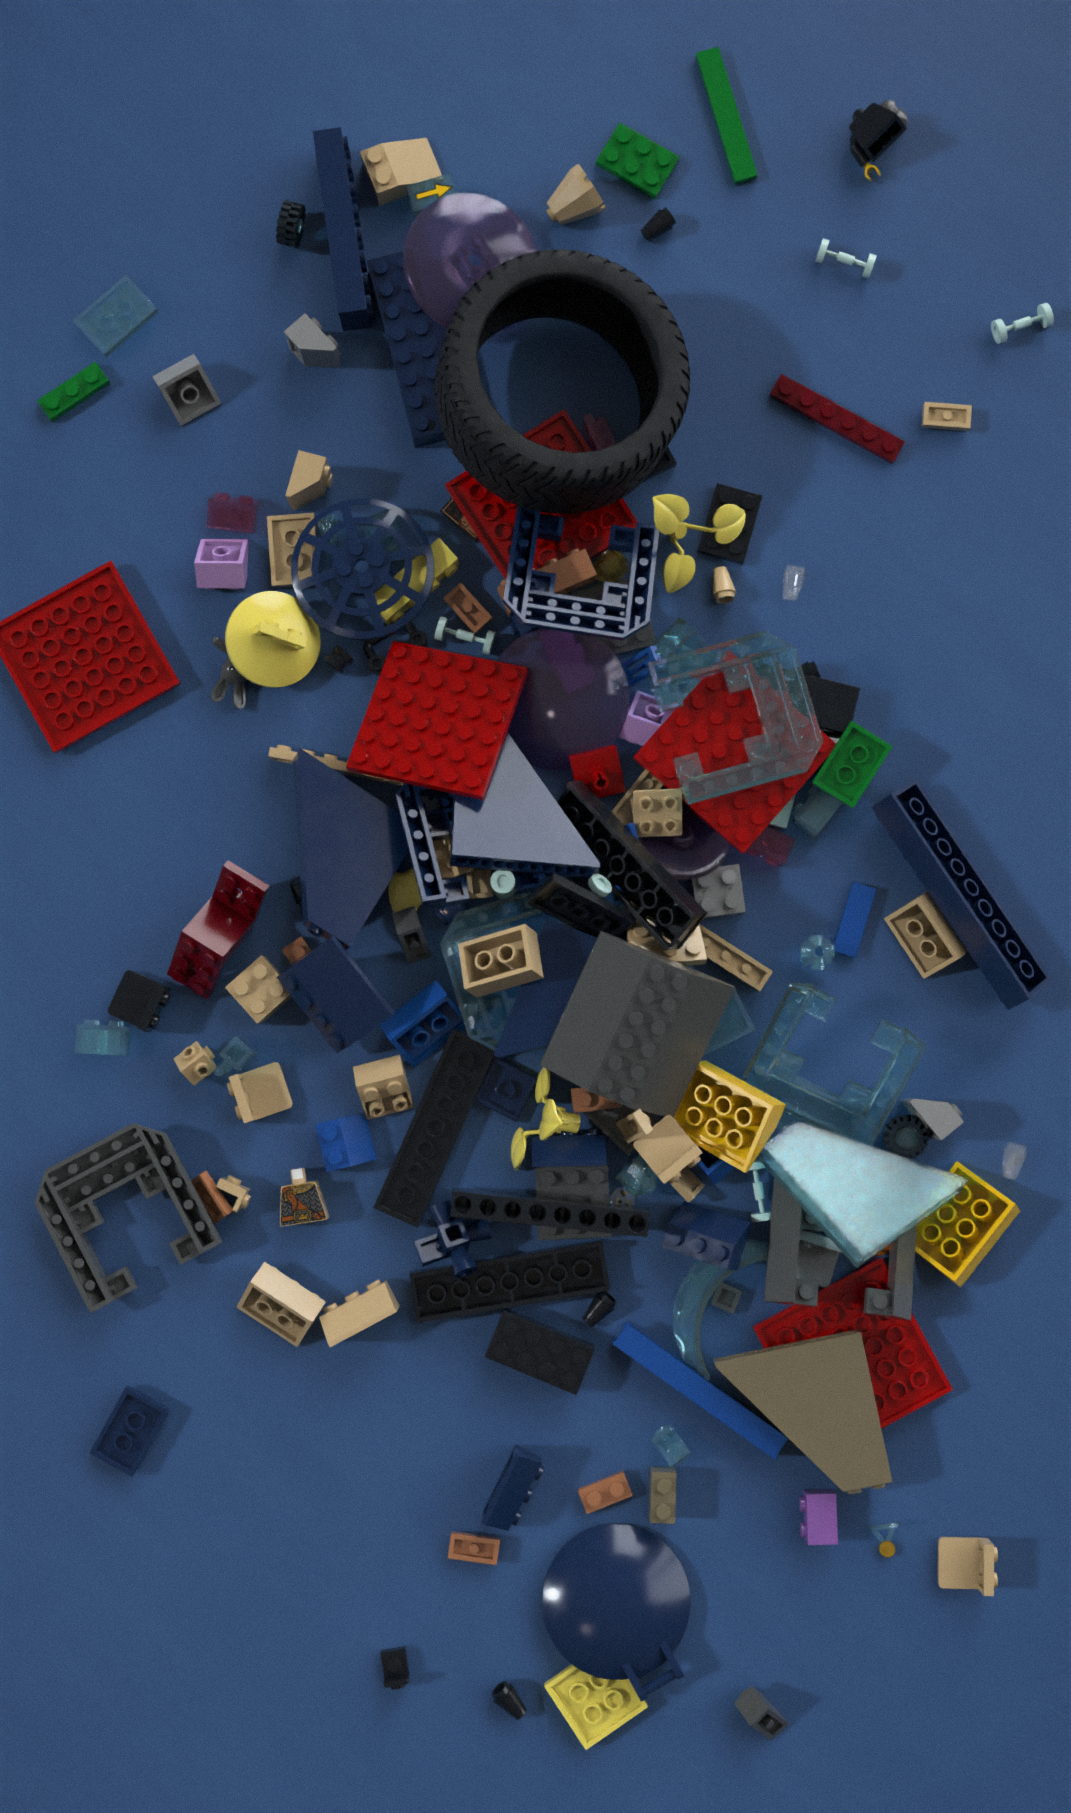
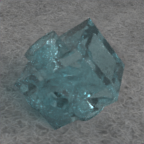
[799,935,835,970]
[616,1155,659,1198]

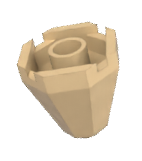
[546,164,606,225]

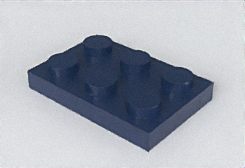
[90,1386,170,1477]

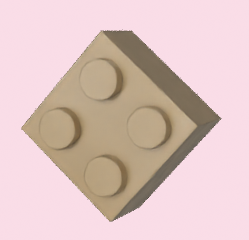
[225,955,292,1024]

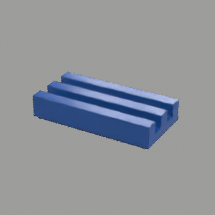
[621,645,664,687]

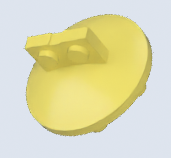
[225,591,321,688]

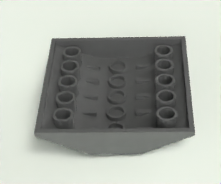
[540,931,735,1118]

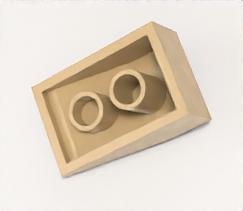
[360,138,444,206]

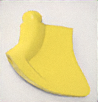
[388,867,422,913]

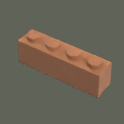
[497,549,597,618]

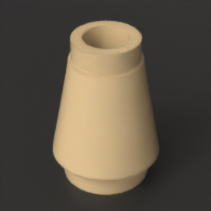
[713,566,736,604]

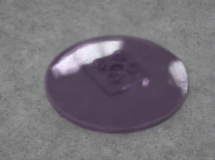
[403,193,538,332]

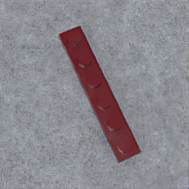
[769,374,905,464]

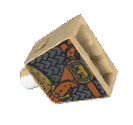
[280,1168,329,1227]

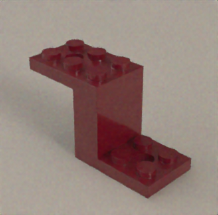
[167,860,269,999]

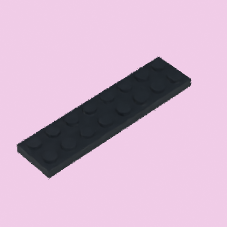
[373,1029,496,1228]

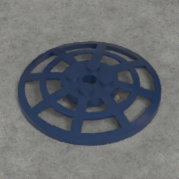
[291,498,435,641]

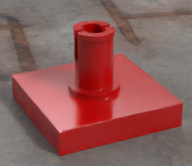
[569,745,626,798]

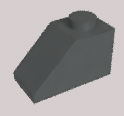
[392,906,432,964]
[734,1686,789,1741]

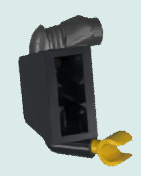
[849,100,908,182]

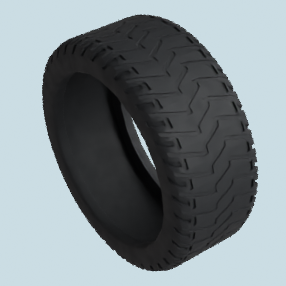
[434,249,690,514]

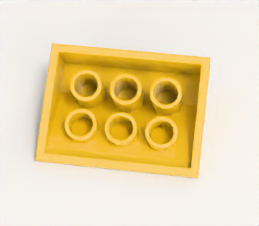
[674,1060,786,1173]
[915,1161,1020,1288]

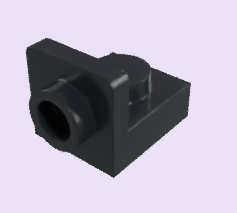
[380,1646,410,1690]

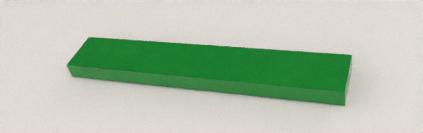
[696,47,758,185]

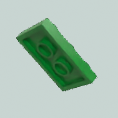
[596,123,680,199]
[812,721,893,809]

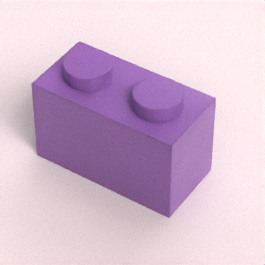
[799,1488,838,1545]

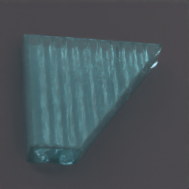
[757,1122,967,1268]

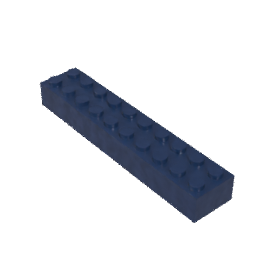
[871,778,1052,1010]

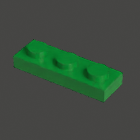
[37,362,111,422]

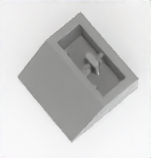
[284,313,342,368]

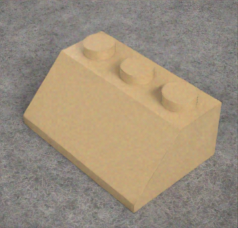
[884,891,968,979]
[236,1262,326,1347]
[319,1279,400,1347]

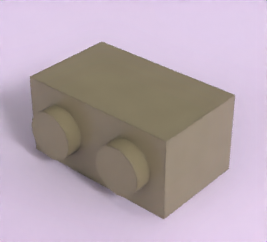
[648,1466,677,1524]

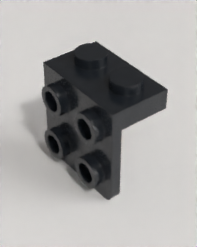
[108,970,171,1032]

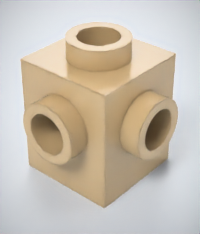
[173,1041,217,1086]

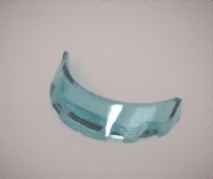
[672,1239,769,1381]

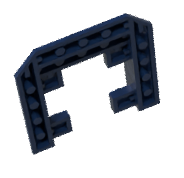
[503,506,659,641]
[395,783,566,911]

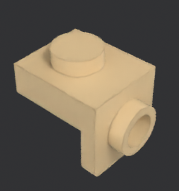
[216,1175,251,1213]

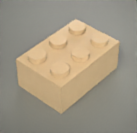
[458,924,544,997]

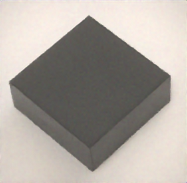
[710,1281,743,1314]

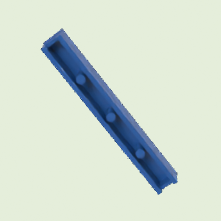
[612,1321,788,1460]

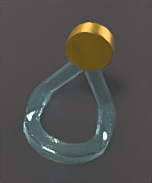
[867,1521,900,1558]

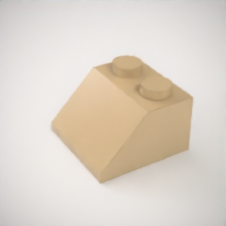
[285,450,334,510]

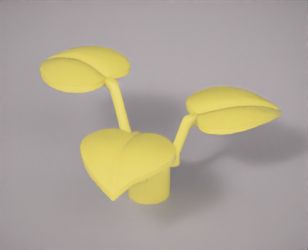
[652,494,746,593]
[511,1067,581,1171]

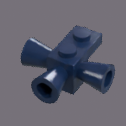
[414,1201,492,1278]

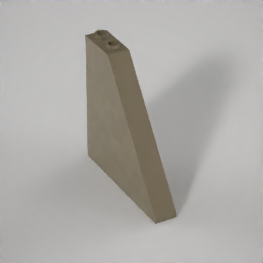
[713,1329,893,1494]

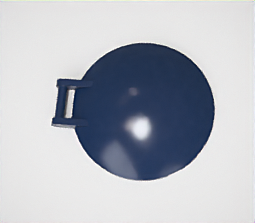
[542,1523,691,1702]

